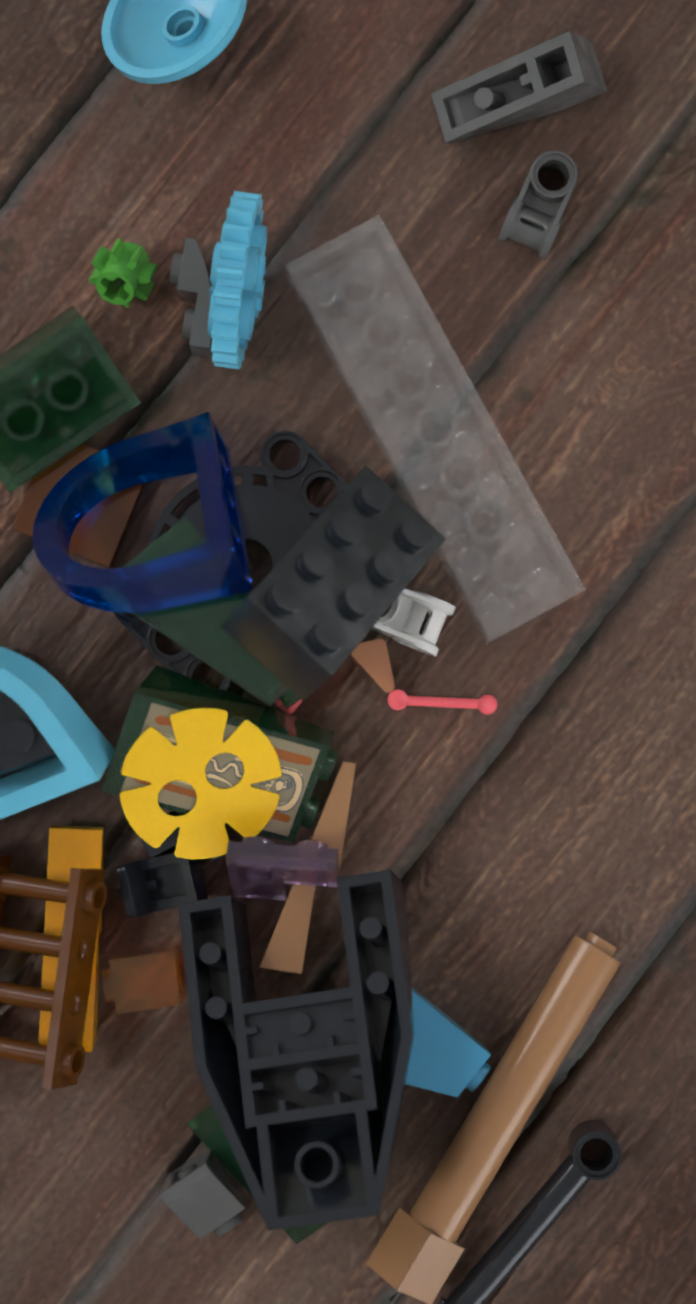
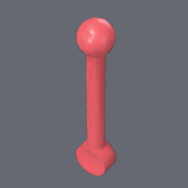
[387,689,498,715]

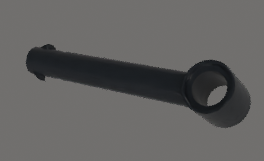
[439,1120,622,1304]

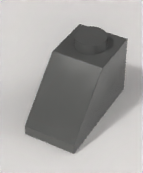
[159,1145,248,1239]

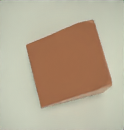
[349,638,395,694]

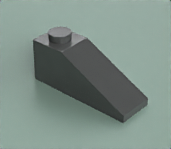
[431,31,607,144]

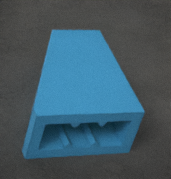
[405,987,491,1097]

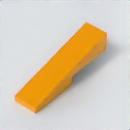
[39,825,104,1052]

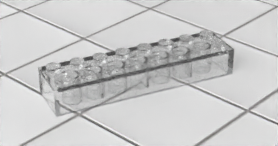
[285,215,586,645]

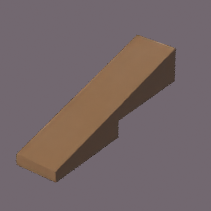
[259,761,356,974]

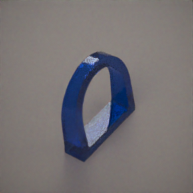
[32,411,253,613]

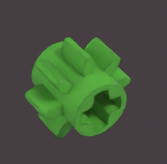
[89,239,158,308]

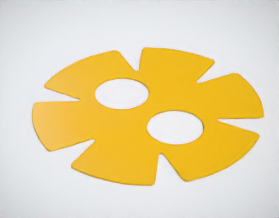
[119,708,282,859]

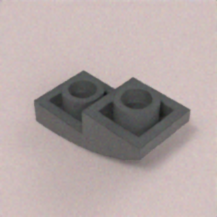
[170,238,213,358]

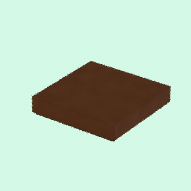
[11,432,150,569]

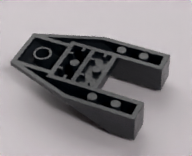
[178,869,414,1231]

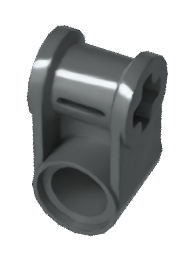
[498,150,578,260]

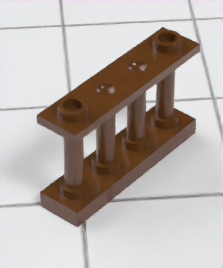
[0,854,107,1090]

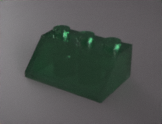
[0,305,141,493]

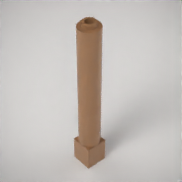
[366,932,621,1304]

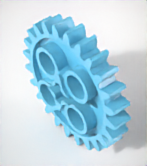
[208,191,267,369]

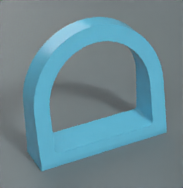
[0,646,116,819]

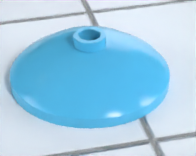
[101,0,247,84]

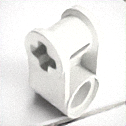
[371,588,456,657]

